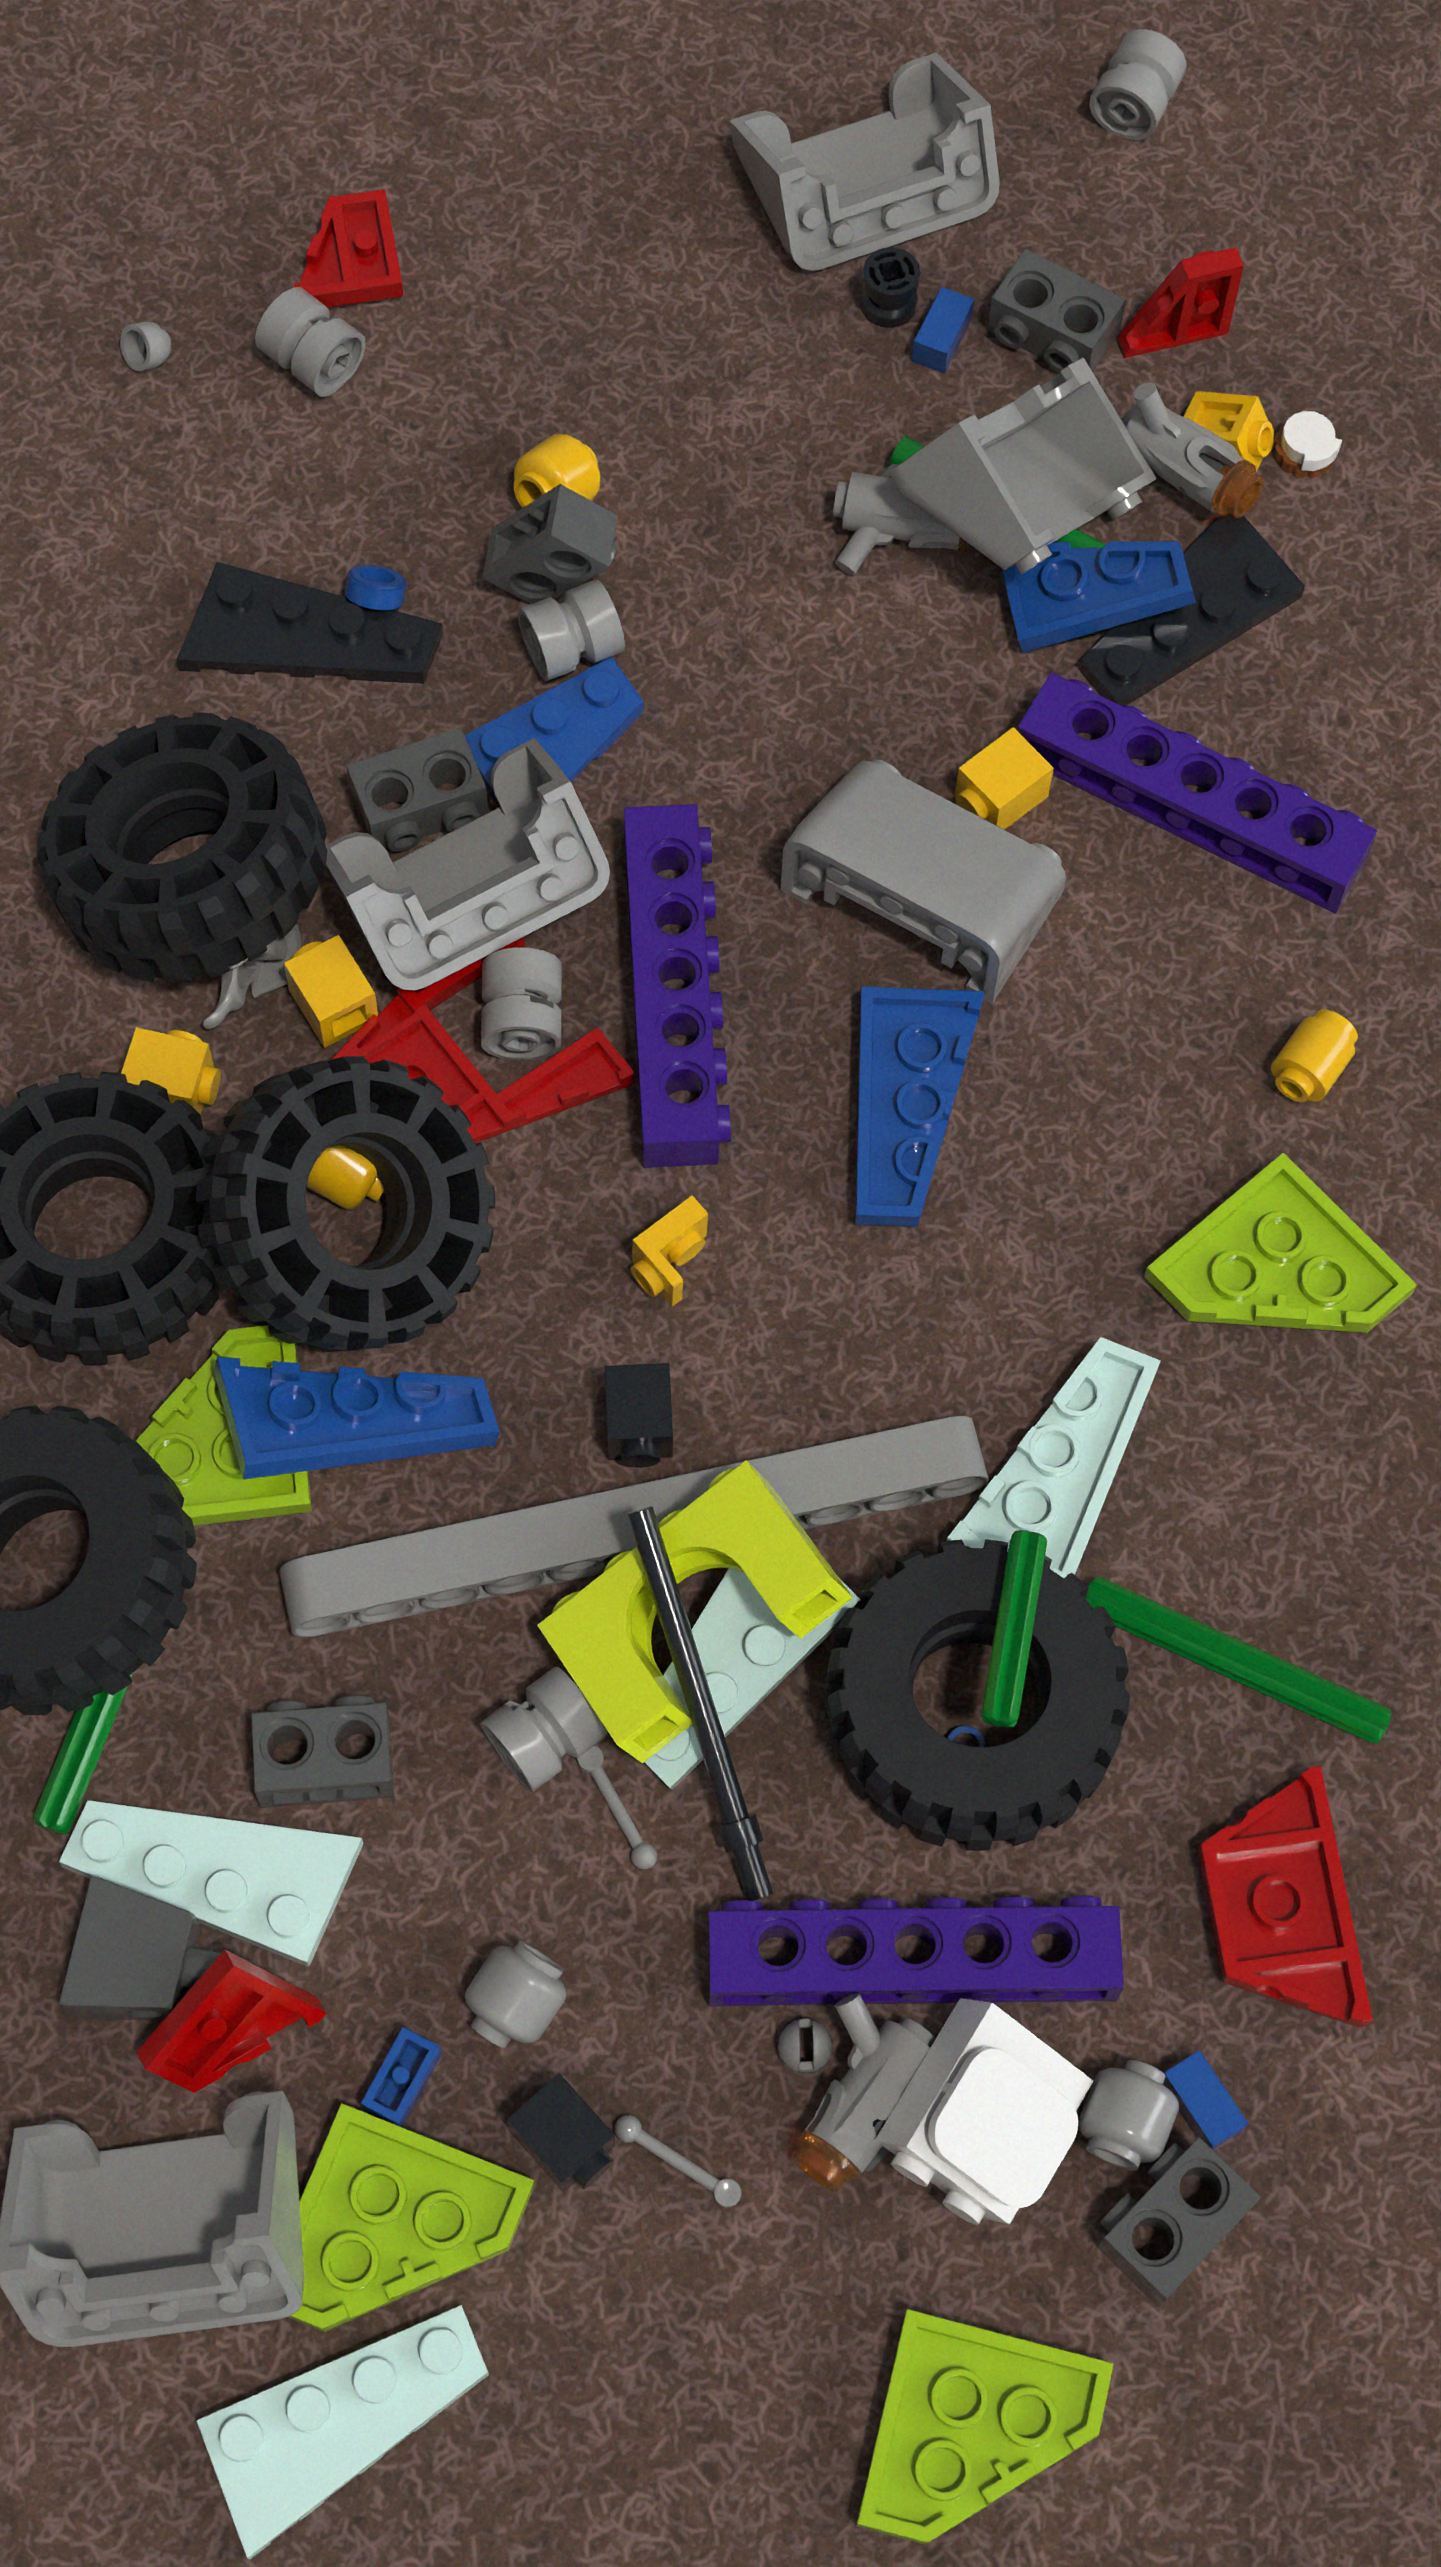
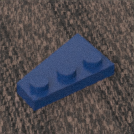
[1001,541,1196,653]
[465,657,643,807]

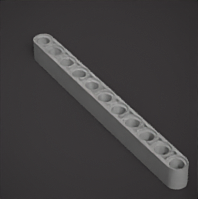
[279,1416,989,1637]

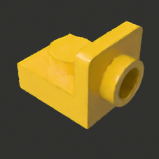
[1183,391,1274,477]
[631,1195,708,1307]

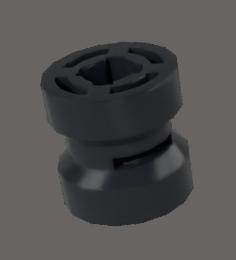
[860,247,921,328]

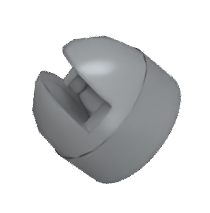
[120,322,171,371]
[777,2018,833,2076]

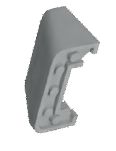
[729,52,1000,271]
[889,357,1157,574]
[325,738,610,990]
[780,759,1066,1004]
[0,2091,304,2347]

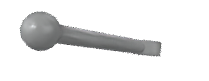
[577,1746,658,1870]
[615,2115,741,2208]

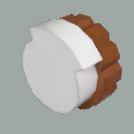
[1273,411,1342,478]

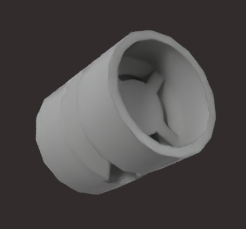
[1089,29,1187,140]
[255,287,366,397]
[517,579,625,682]
[481,948,562,1060]
[480,1666,607,1792]

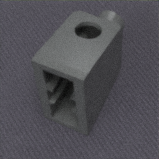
[59,1876,221,2020]

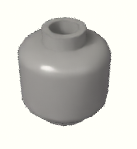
[465,1940,566,2048]
[1078,2060,1179,2171]

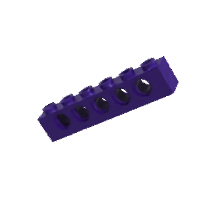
[1017,672,1377,914]
[624,804,731,1168]
[708,1896,1124,2006]

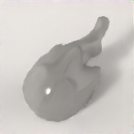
[203,924,301,1029]

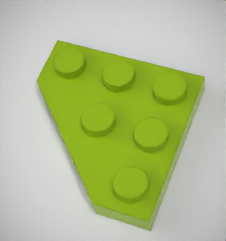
[1144,1153,1417,1333]
[136,1325,312,1526]
[288,2103,535,2332]
[856,2309,1114,2545]

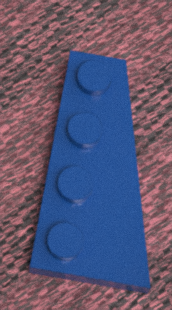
[855,986,985,1227]
[214,1357,500,1480]

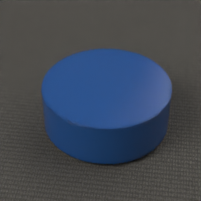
[345,565,407,610]

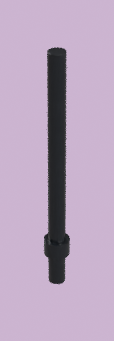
[627,1506,773,1901]

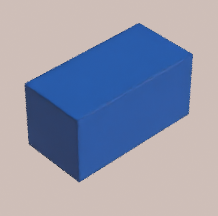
[912,287,975,374]
[361,2027,443,2128]
[1163,2050,1249,2150]

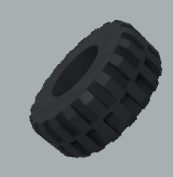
[37,713,328,983]
[196,1056,496,1352]
[0,1072,219,1366]
[0,1405,197,1715]
[824,1539,1130,1851]

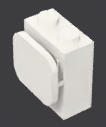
[875,1998,1093,2225]

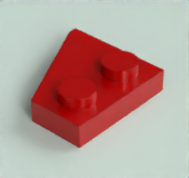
[293,189,404,307]
[1117,247,1244,359]
[136,1949,327,2093]

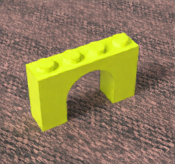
[537,1460,853,1764]

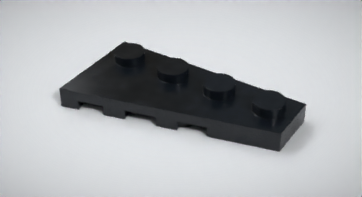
[1079,503,1305,706]
[177,562,443,684]

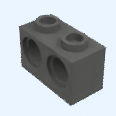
[987,249,1126,373]
[482,484,618,604]
[346,727,488,851]
[252,1696,395,1808]
[1097,2137,1261,2308]

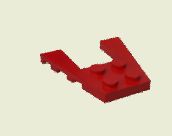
[331,937,635,1143]

